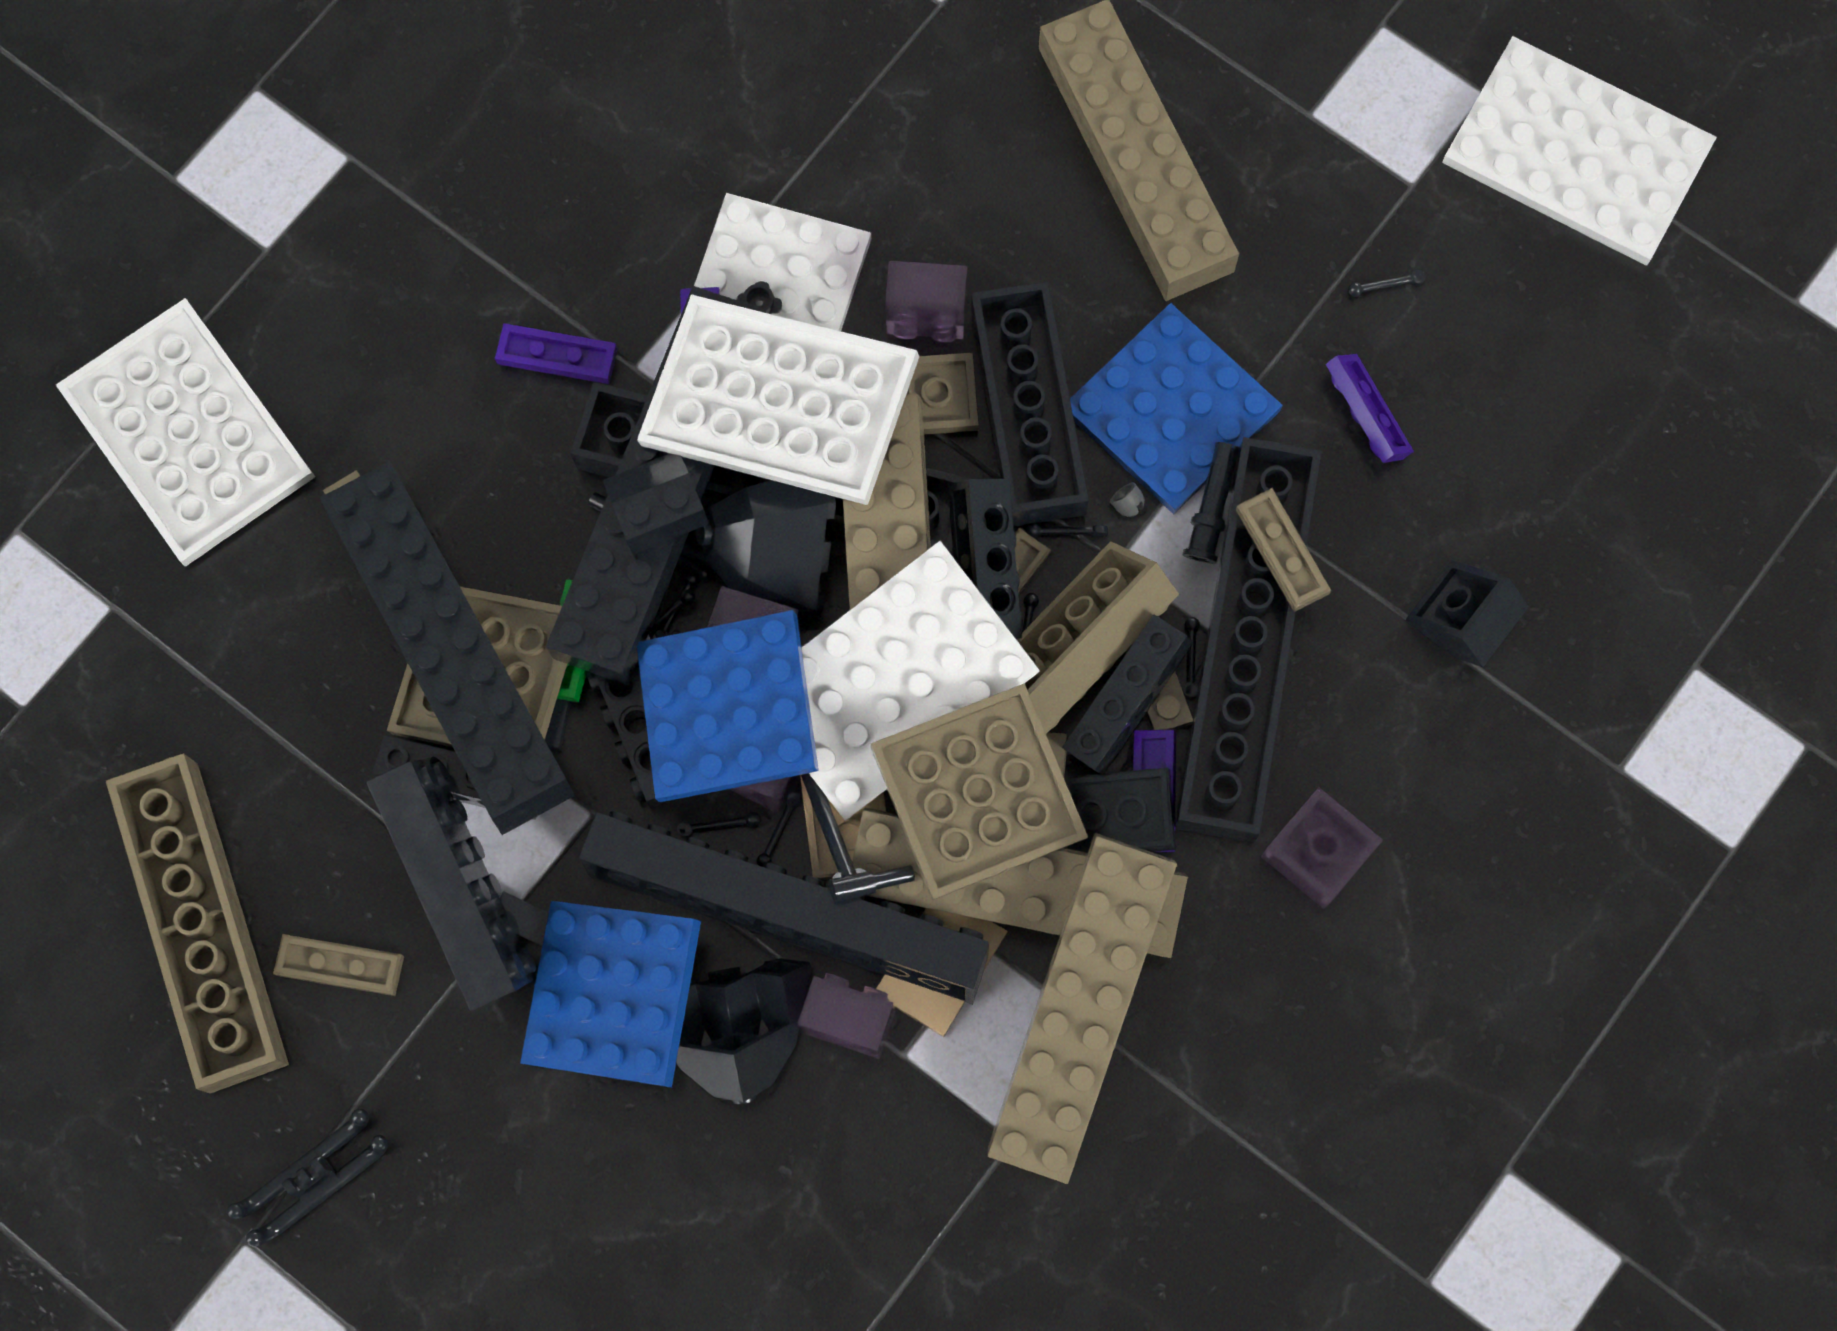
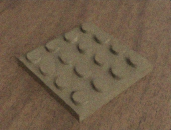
[387,587,567,747]
[870,683,1088,900]

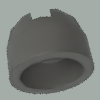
[1110,482,1145,517]

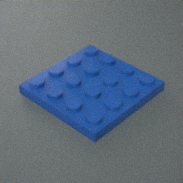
[1070,303,1283,515]
[637,610,819,802]
[520,901,701,1088]

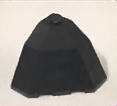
[695,480,836,628]
[676,958,811,1104]

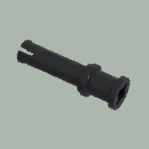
[1182,442,1240,564]

